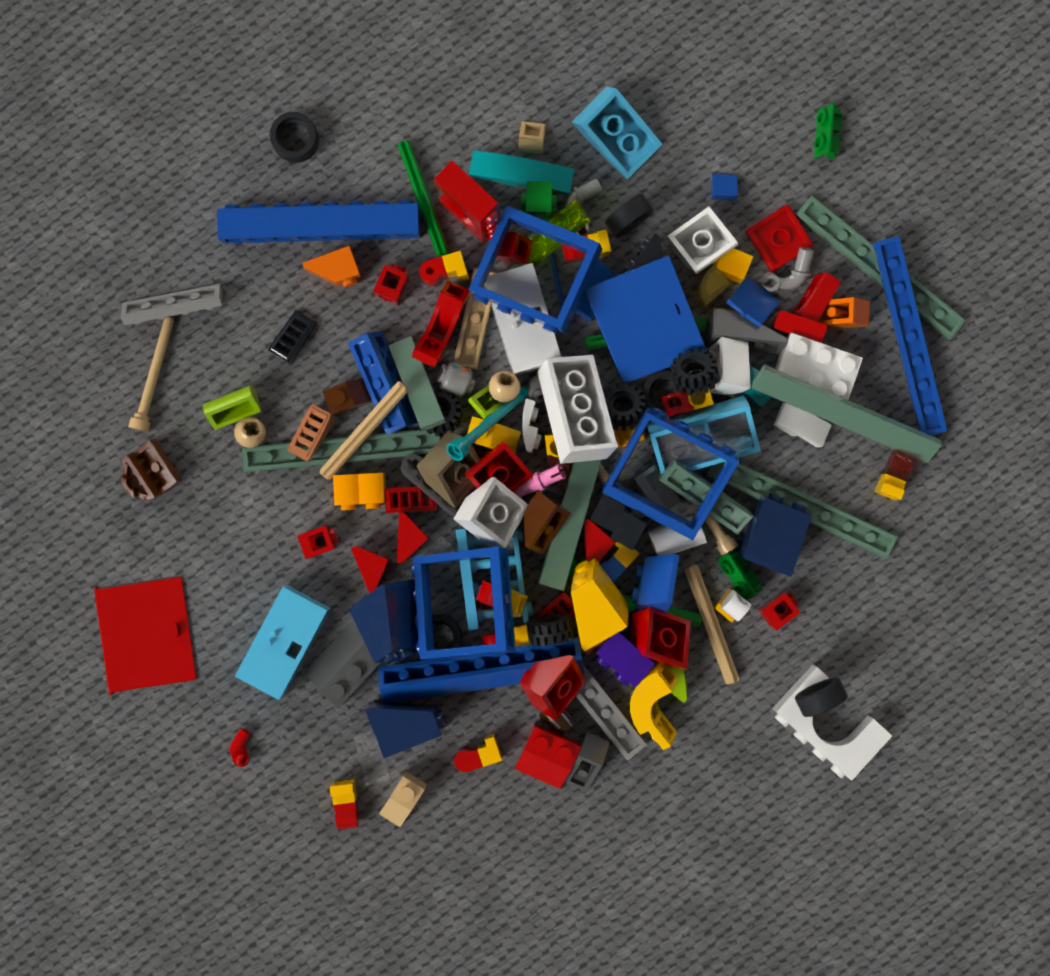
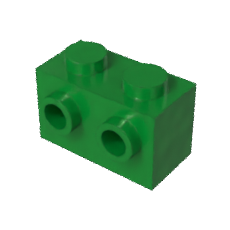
[521,181,557,223]

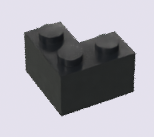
[590,493,648,550]

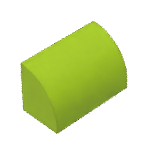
[203,385,261,430]

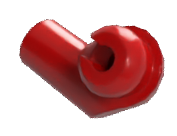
[229,728,251,767]

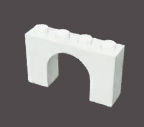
[772,665,892,781]

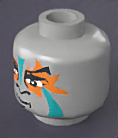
[436,361,475,398]

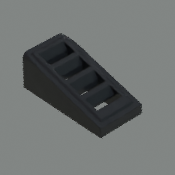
[268,310,317,365]

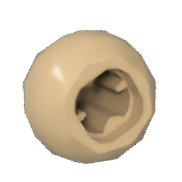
[489,371,520,402]
[234,416,266,448]

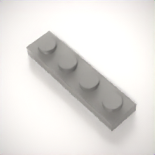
[121,284,223,325]
[576,665,647,761]

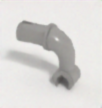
[565,179,602,234]
[761,247,814,292]

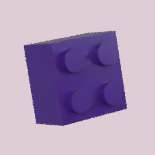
[594,632,655,687]

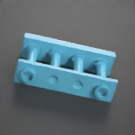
[456,526,533,630]

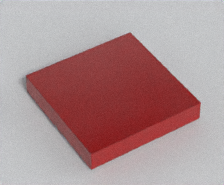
[745,204,814,272]

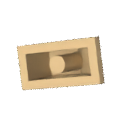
[379,771,427,827]

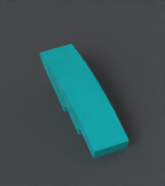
[468,150,574,195]

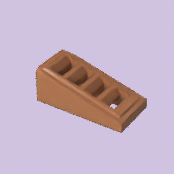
[287,404,335,462]

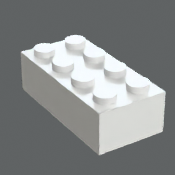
[537,355,618,464]

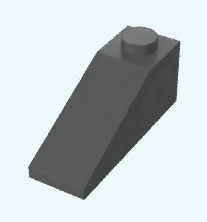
[707,308,787,355]

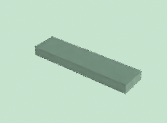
[388,336,446,432]
[659,458,753,535]

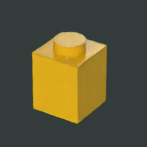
[711,248,753,284]

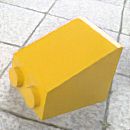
[571,558,629,652]

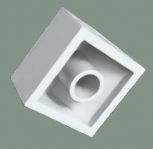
[668,207,738,274]
[454,477,528,548]

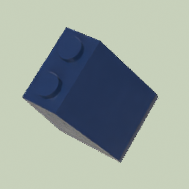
[739,492,812,577]
[349,580,419,664]
[365,701,447,758]

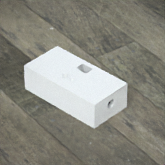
[485,263,561,376]

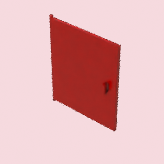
[94,577,197,695]

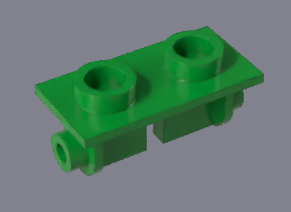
[814,103,843,159]
[717,548,763,600]

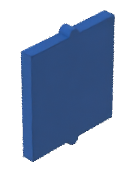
[726,277,780,327]

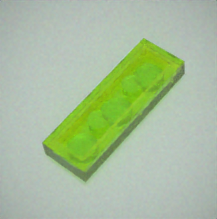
[528,199,591,267]

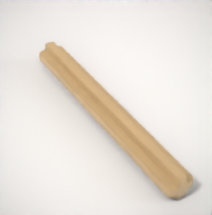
[320,381,408,480]
[684,565,739,684]

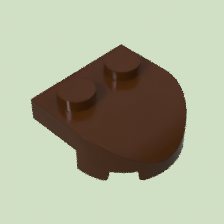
[120,438,182,500]

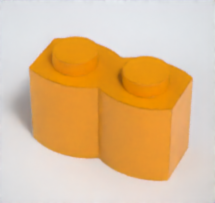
[333,473,386,510]

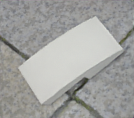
[522,399,542,454]
[774,403,831,447]

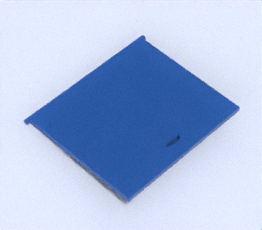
[584,255,706,384]

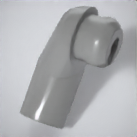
[528,373,544,403]

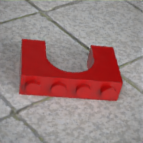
[434,160,500,244]

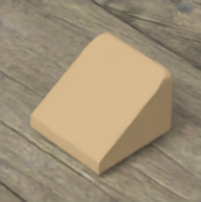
[518,121,546,154]

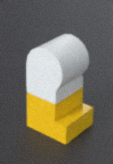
[714,589,751,622]

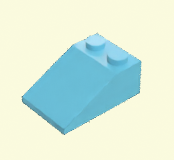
[571,87,662,180]

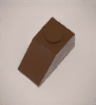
[322,378,372,417]
[524,491,571,555]

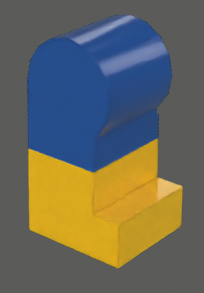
[599,541,640,582]

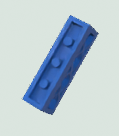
[348,331,418,435]

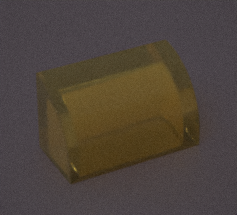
[695,265,731,312]

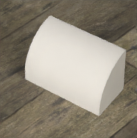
[709,337,751,394]
[648,514,707,556]

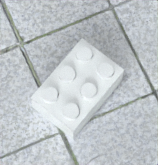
[775,333,863,400]

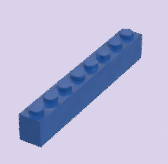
[217,200,420,244]
[378,637,584,704]

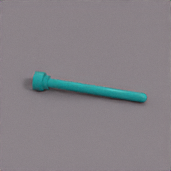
[446,387,528,461]

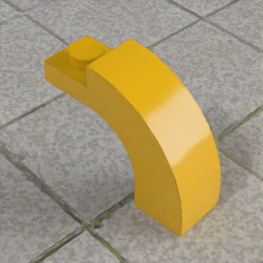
[630,661,679,750]

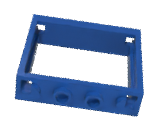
[469,205,603,334]
[602,408,739,540]
[412,546,516,660]

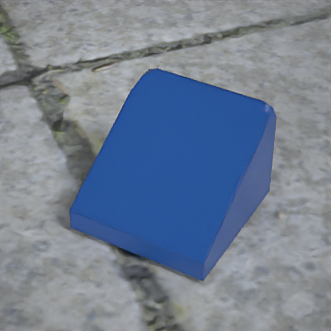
[711,174,738,201]

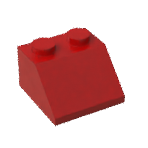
[465,441,533,492]
[630,606,691,670]
[519,655,587,721]
[514,722,581,789]

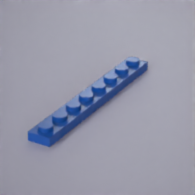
[873,236,947,435]

